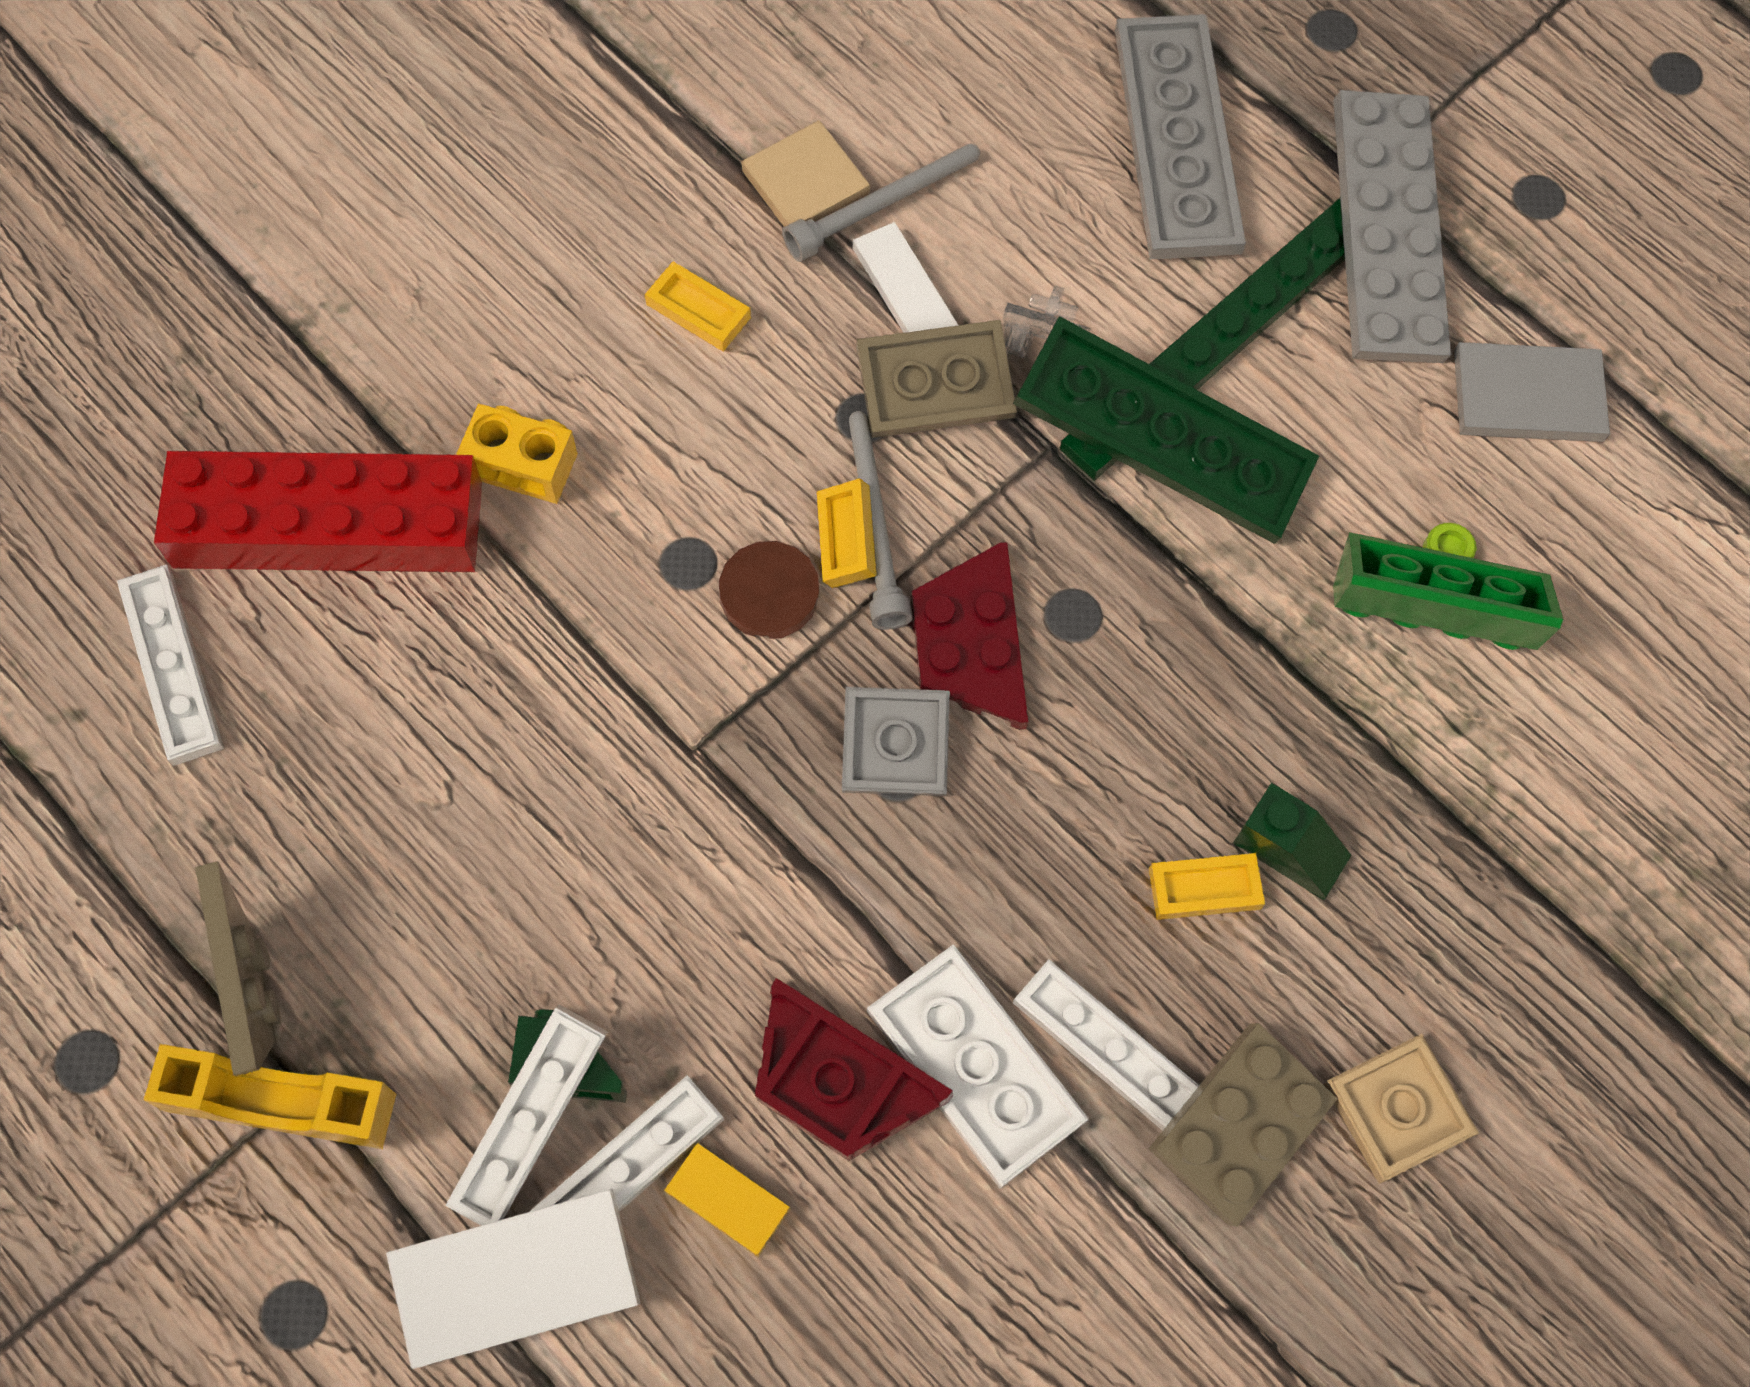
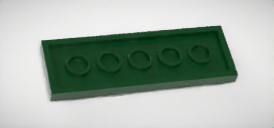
[1013,316,1319,544]

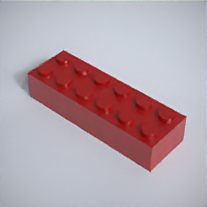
[154,451,482,572]

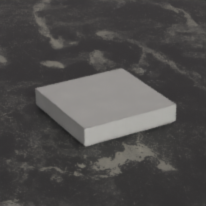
[842,687,950,796]

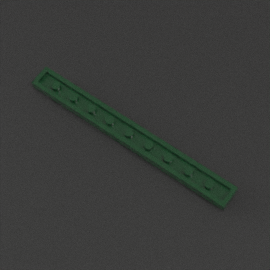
[1059,197,1345,481]

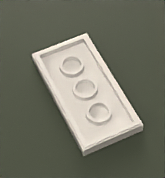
[867,944,1089,1189]
[386,1189,641,1369]

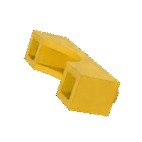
[143,1044,396,1149]

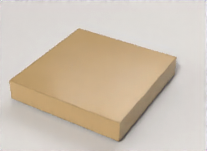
[741,120,870,227]
[1324,1034,1479,1184]

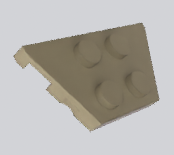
[195,861,280,1077]

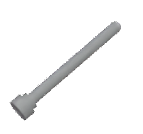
[782,144,980,262]
[849,411,912,630]

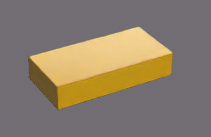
[645,261,751,352]
[817,478,877,588]
[1148,853,1265,920]
[664,1143,790,1257]

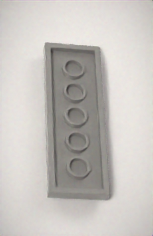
[1115,14,1246,260]
[1333,90,1451,363]

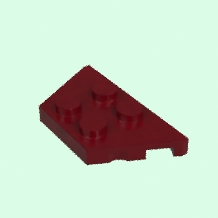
[911,542,1028,730]
[755,978,954,1161]

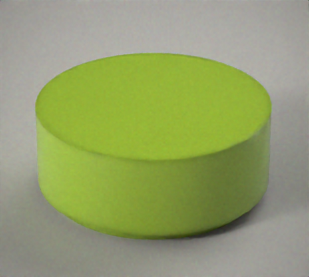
[1422,523,1476,558]

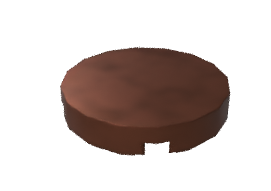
[719,541,819,639]

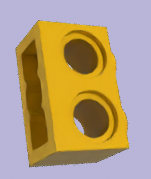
[456,403,578,504]

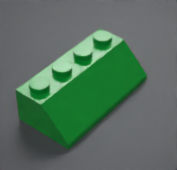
[1333,532,1564,650]

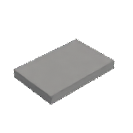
[1454,342,1610,442]

